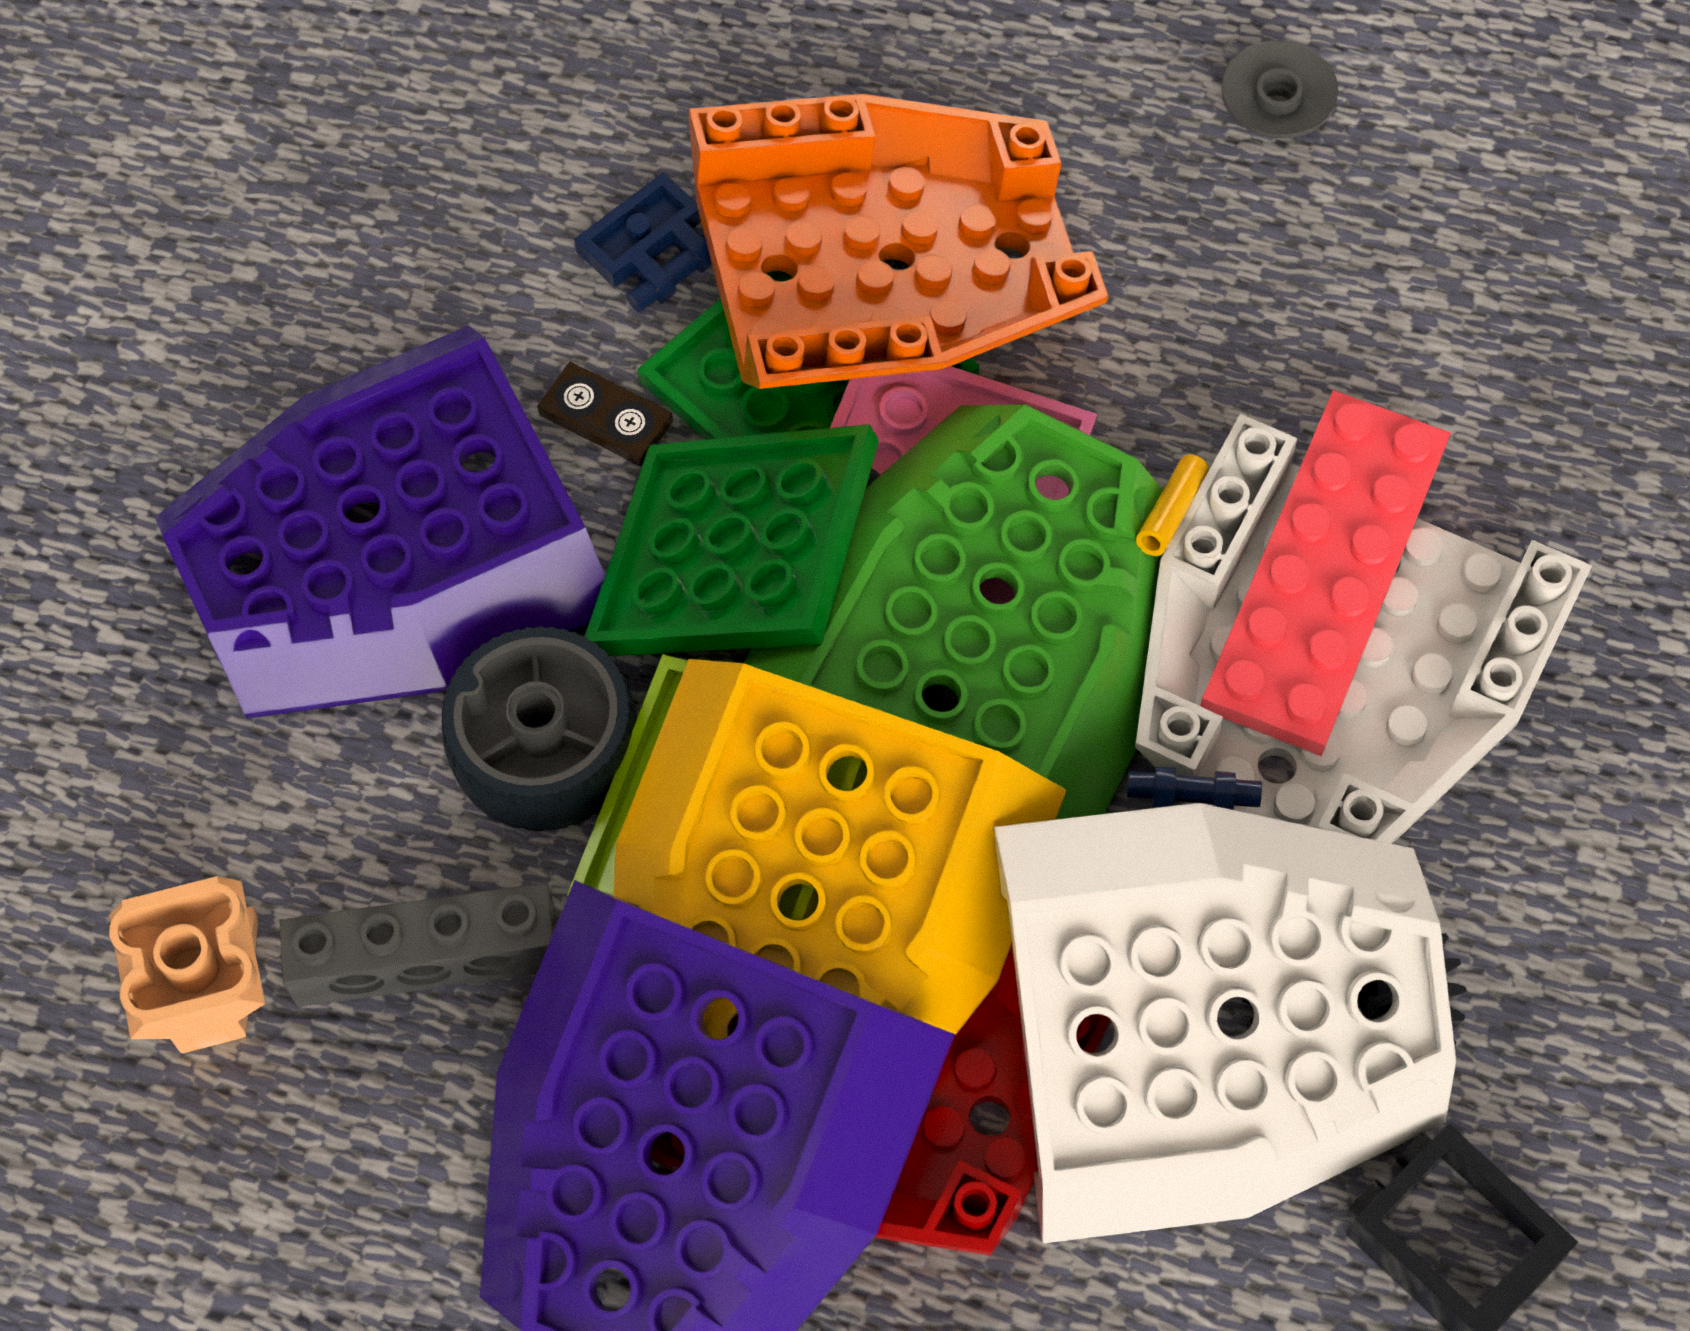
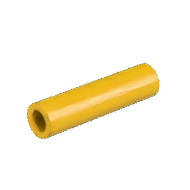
[1136,454,1209,556]

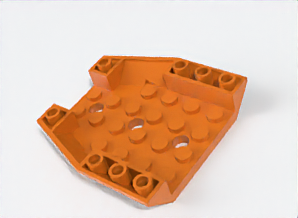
[688,94,1108,389]

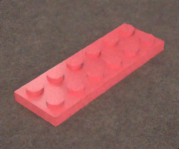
[1200,390,1451,756]

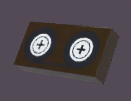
[537,361,673,467]

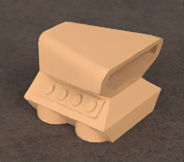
[109,876,265,1053]

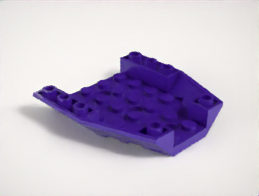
[155,325,605,719]
[480,880,955,1331]

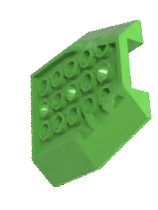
[744,404,1164,819]

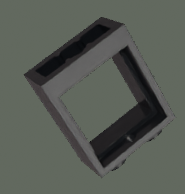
[1347,1123,1578,1331]

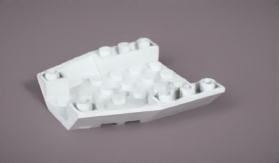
[1135,414,1592,844]
[994,803,1456,1243]

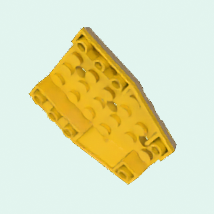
[613,659,1066,1040]

